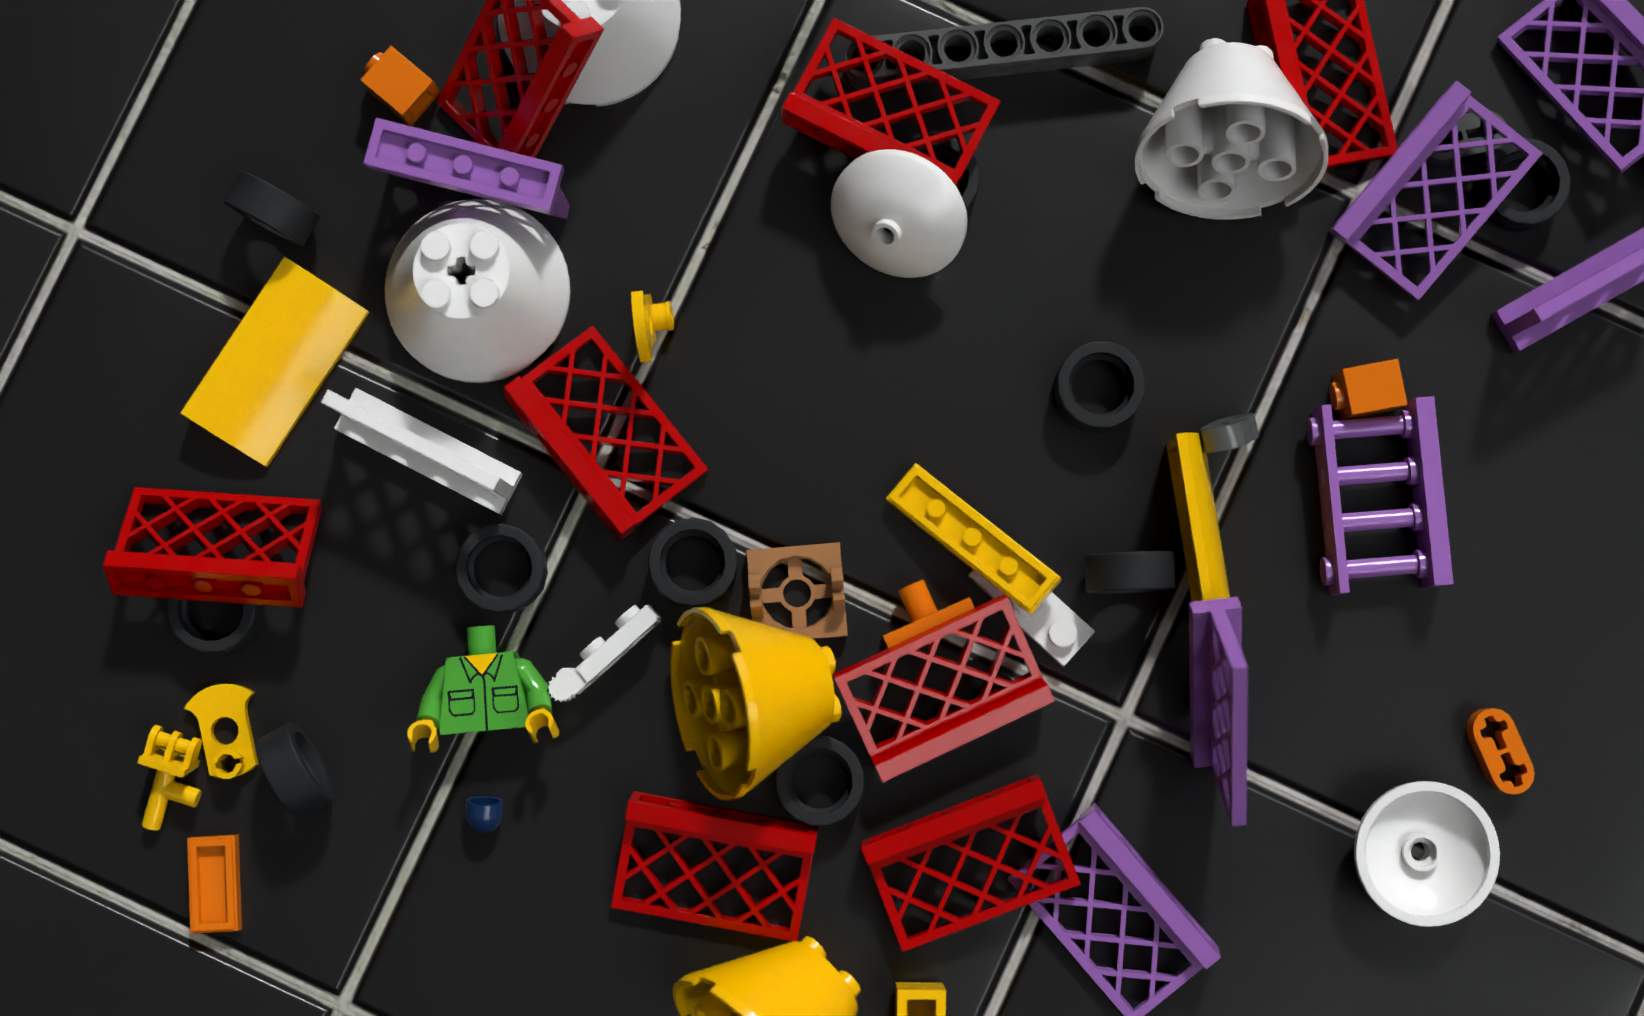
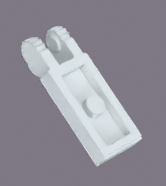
[969,570,1095,666]
[547,604,662,702]

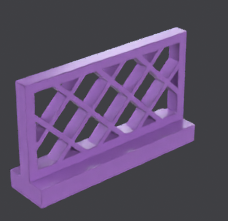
[1497,0,1644,174]
[1328,80,1543,301]
[363,118,570,219]
[1491,227,1644,354]
[1189,597,1248,826]
[1008,803,1221,1016]

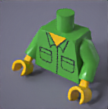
[407,625,559,753]

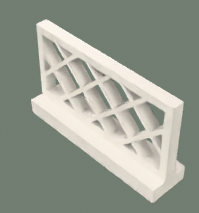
[321,388,523,515]

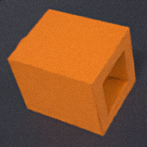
[360,45,440,126]
[1329,359,1408,420]

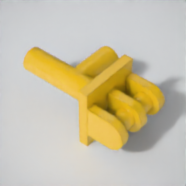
[137,725,202,830]

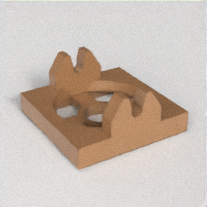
[746,542,848,639]

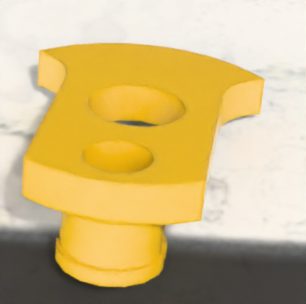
[631,291,674,362]
[184,684,259,779]

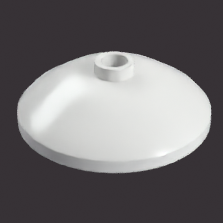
[831,149,967,278]
[1354,781,1500,927]

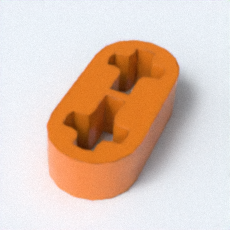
[1466,708,1535,795]

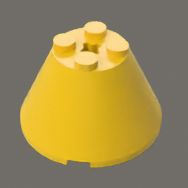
[670,607,841,800]
[672,936,861,1016]

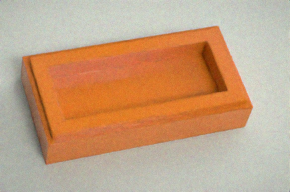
[187,834,242,934]

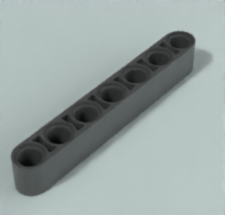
[844,7,1164,90]

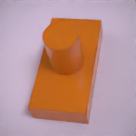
[882,579,974,649]

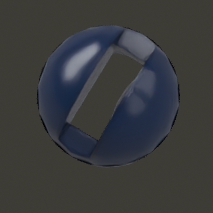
[465,796,504,834]

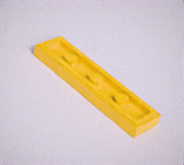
[886,463,1062,617]

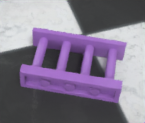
[1306,396,1454,595]

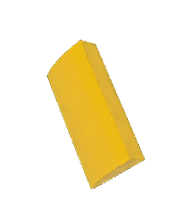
[181,256,370,467]
[1166,432,1230,602]

